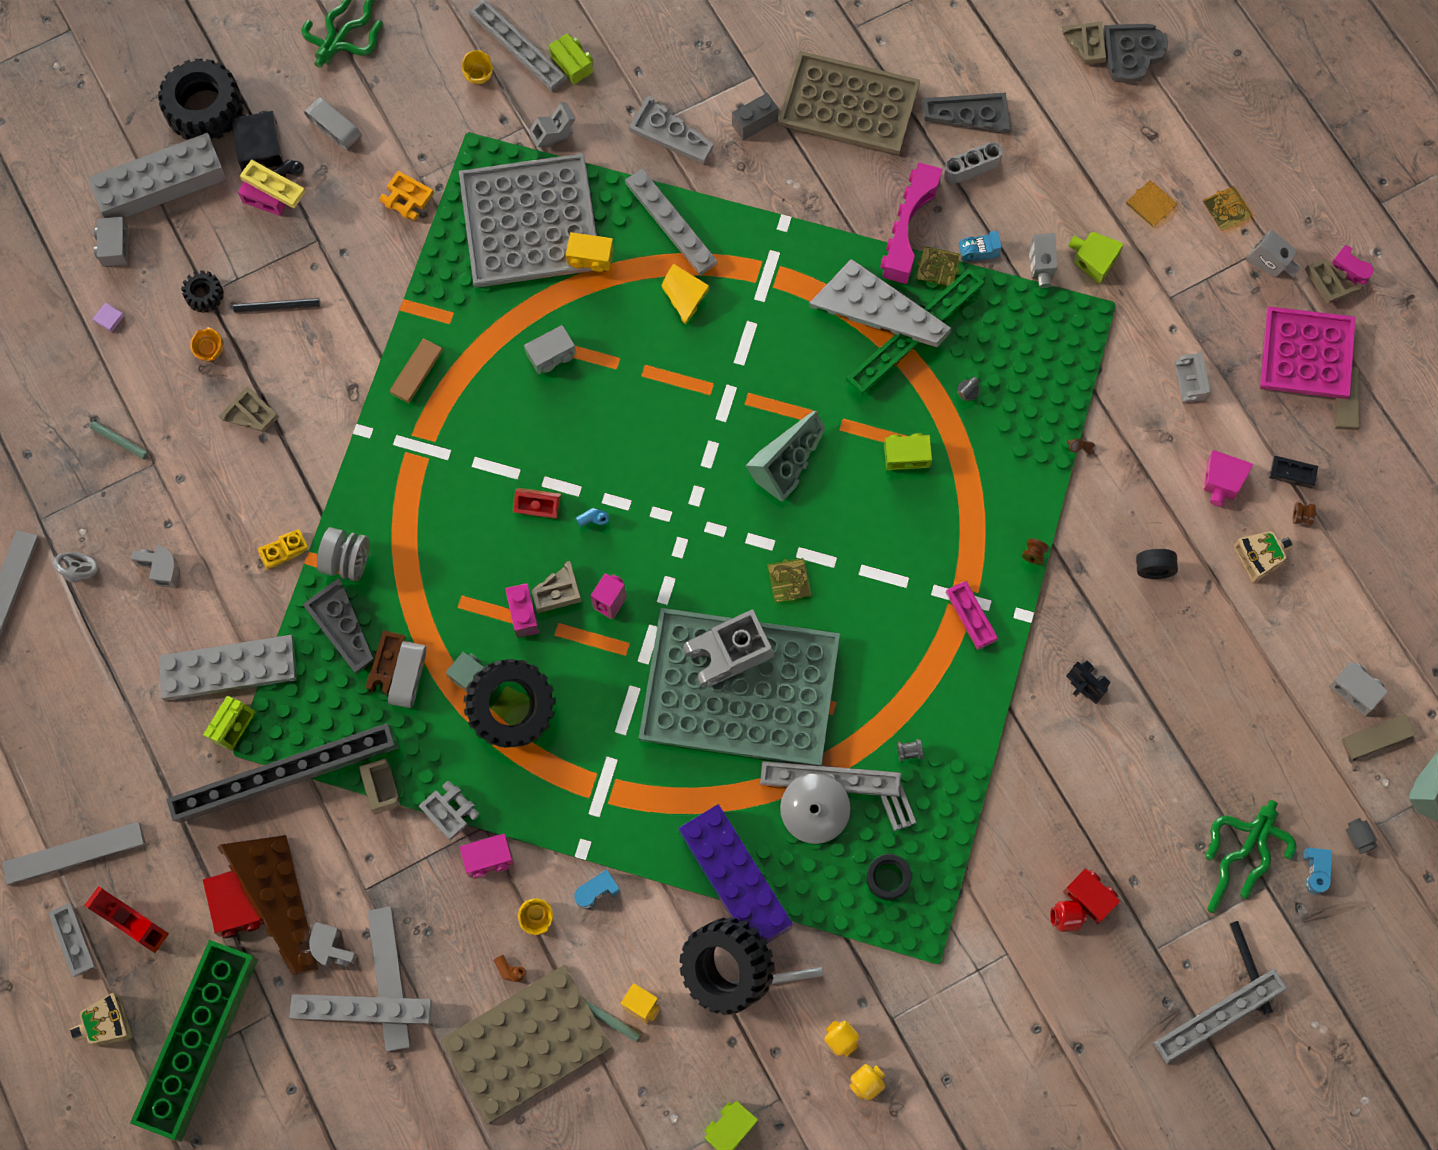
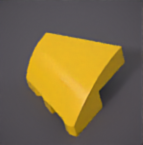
[662,264,709,324]

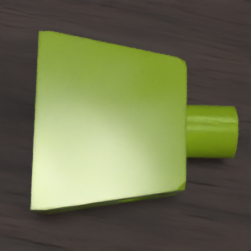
[1068,232,1124,284]

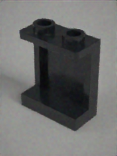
[231,111,284,172]

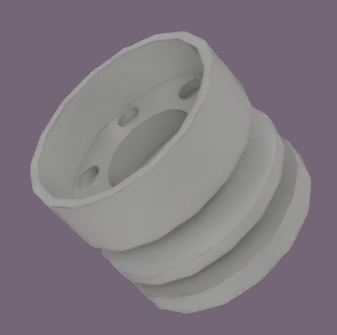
[317,527,370,582]

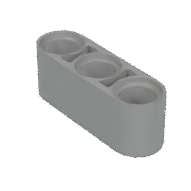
[304,97,362,150]
[944,142,1003,184]
[388,641,427,709]

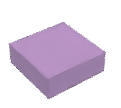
[93,303,124,333]

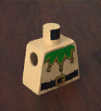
[1233,531,1293,583]
[70,992,133,1046]

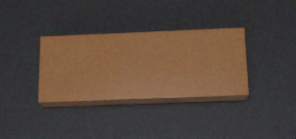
[389,338,443,403]

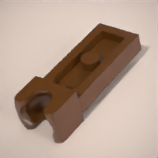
[366,630,406,697]

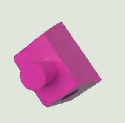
[1203,450,1253,507]

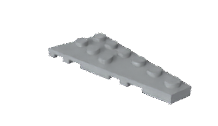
[809,259,951,347]

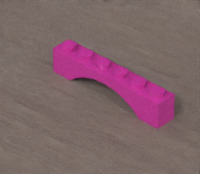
[880,162,943,284]

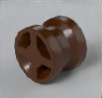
[1292,502,1316,526]
[1022,539,1049,565]

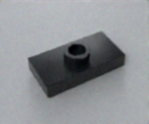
[1269,455,1318,489]

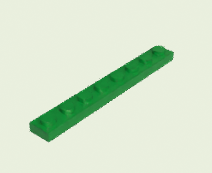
[846,268,985,396]

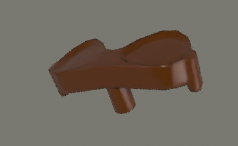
[1067,439,1096,455]

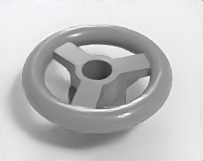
[53,552,99,583]

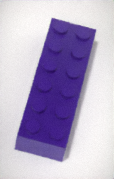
[678,804,793,943]

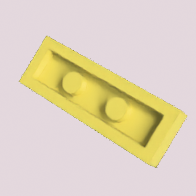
[240,160,306,208]

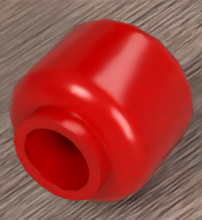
[1050,901,1087,932]

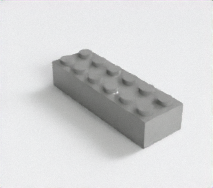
[88,133,227,218]

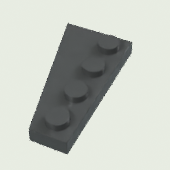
[922,93,1011,134]
[303,578,374,675]

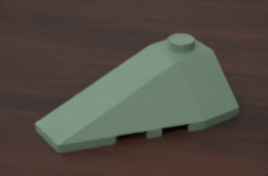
[746,411,826,501]
[1409,751,1438,822]

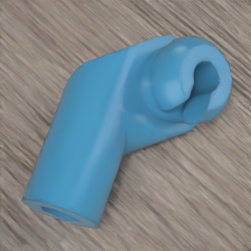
[575,508,609,527]

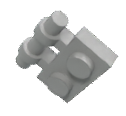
[419,781,480,841]

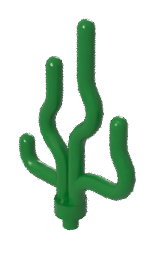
[301,0,383,68]
[1205,800,1297,913]

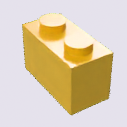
[565,232,614,272]
[620,983,661,1024]

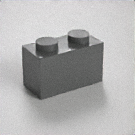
[732,93,779,140]

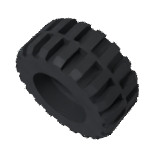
[158,58,243,141]
[463,659,556,748]
[679,917,775,1015]

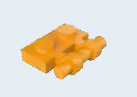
[379,170,434,221]

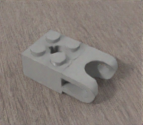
[683,609,774,688]

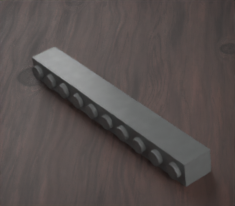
[167,723,399,823]

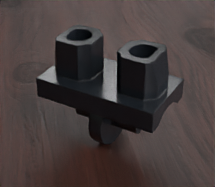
[1066,660,1110,704]

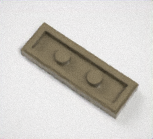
[1335,367,1359,430]
[1342,714,1416,760]

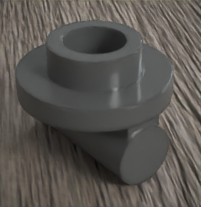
[957,377,980,401]

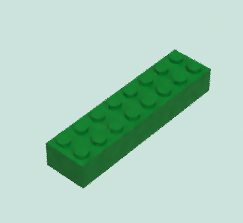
[130,940,258,1142]

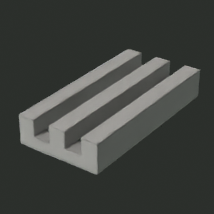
[880,782,916,832]

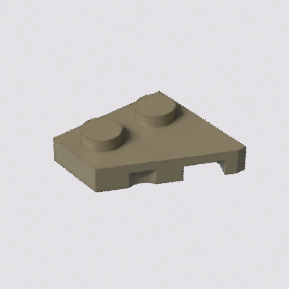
[1062,21,1106,65]
[1305,259,1363,305]
[218,386,279,432]
[531,561,581,613]

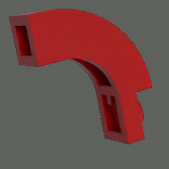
[84,886,169,953]

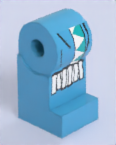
[958,230,1002,261]
[1303,848,1332,895]
[574,869,620,909]

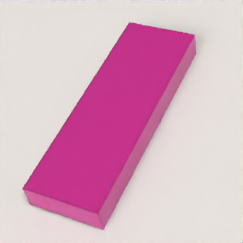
[945,581,998,650]

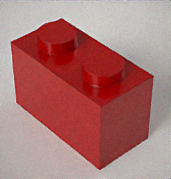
[1063,868,1120,925]

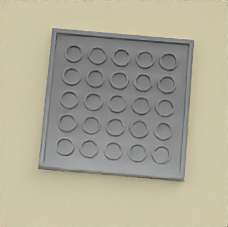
[459,153,596,288]

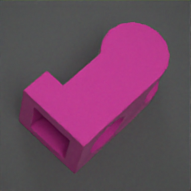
[1332,244,1374,285]

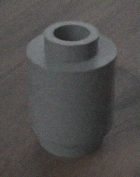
[1346,818,1378,854]

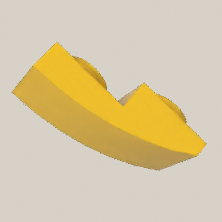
[257,529,308,570]

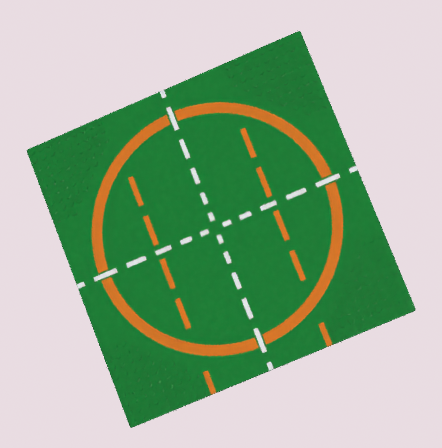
[233,132,1116,964]

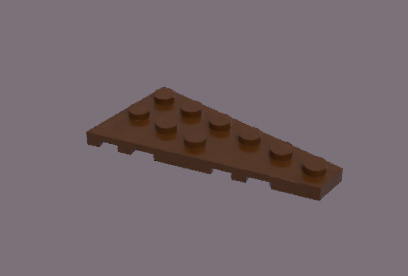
[218,835,318,975]

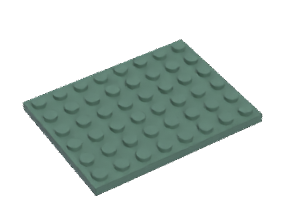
[639,608,840,766]

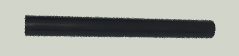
[233,298,320,313]
[1229,921,1273,1015]

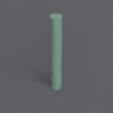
[90,421,148,460]
[584,999,641,1042]

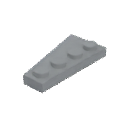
[629,95,713,165]

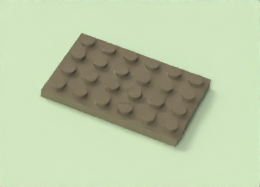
[778,51,920,155]
[441,965,613,1124]

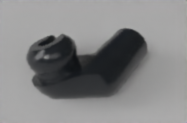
[272,160,304,176]

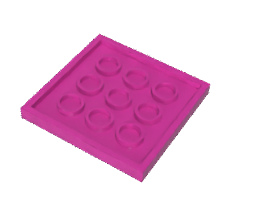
[1259,306,1356,399]

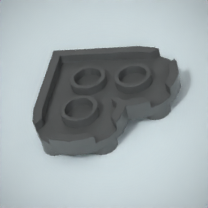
[1103,24,1168,83]

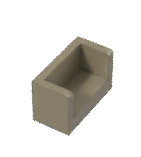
[359,759,401,815]

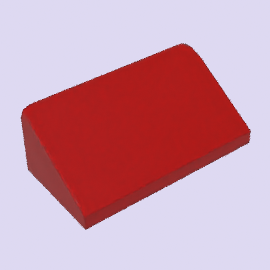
[513,488,561,518]

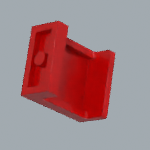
[202,871,265,939]

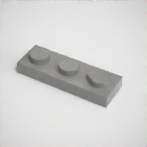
[48,903,97,978]

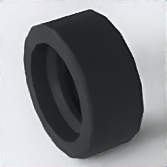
[867,854,912,901]

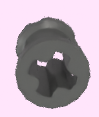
[897,739,923,763]

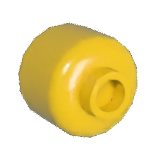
[824,1020,860,1057]
[849,1064,886,1100]

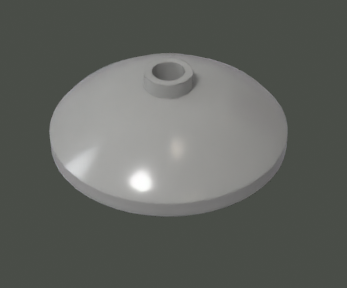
[780,773,850,844]

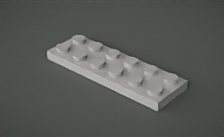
[159,635,297,701]

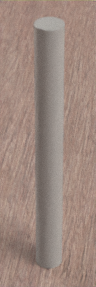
[728,967,823,985]

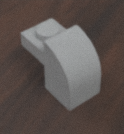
[529,102,576,147]
[131,545,180,588]
[309,922,358,968]

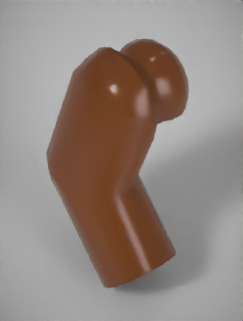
[493,955,526,982]

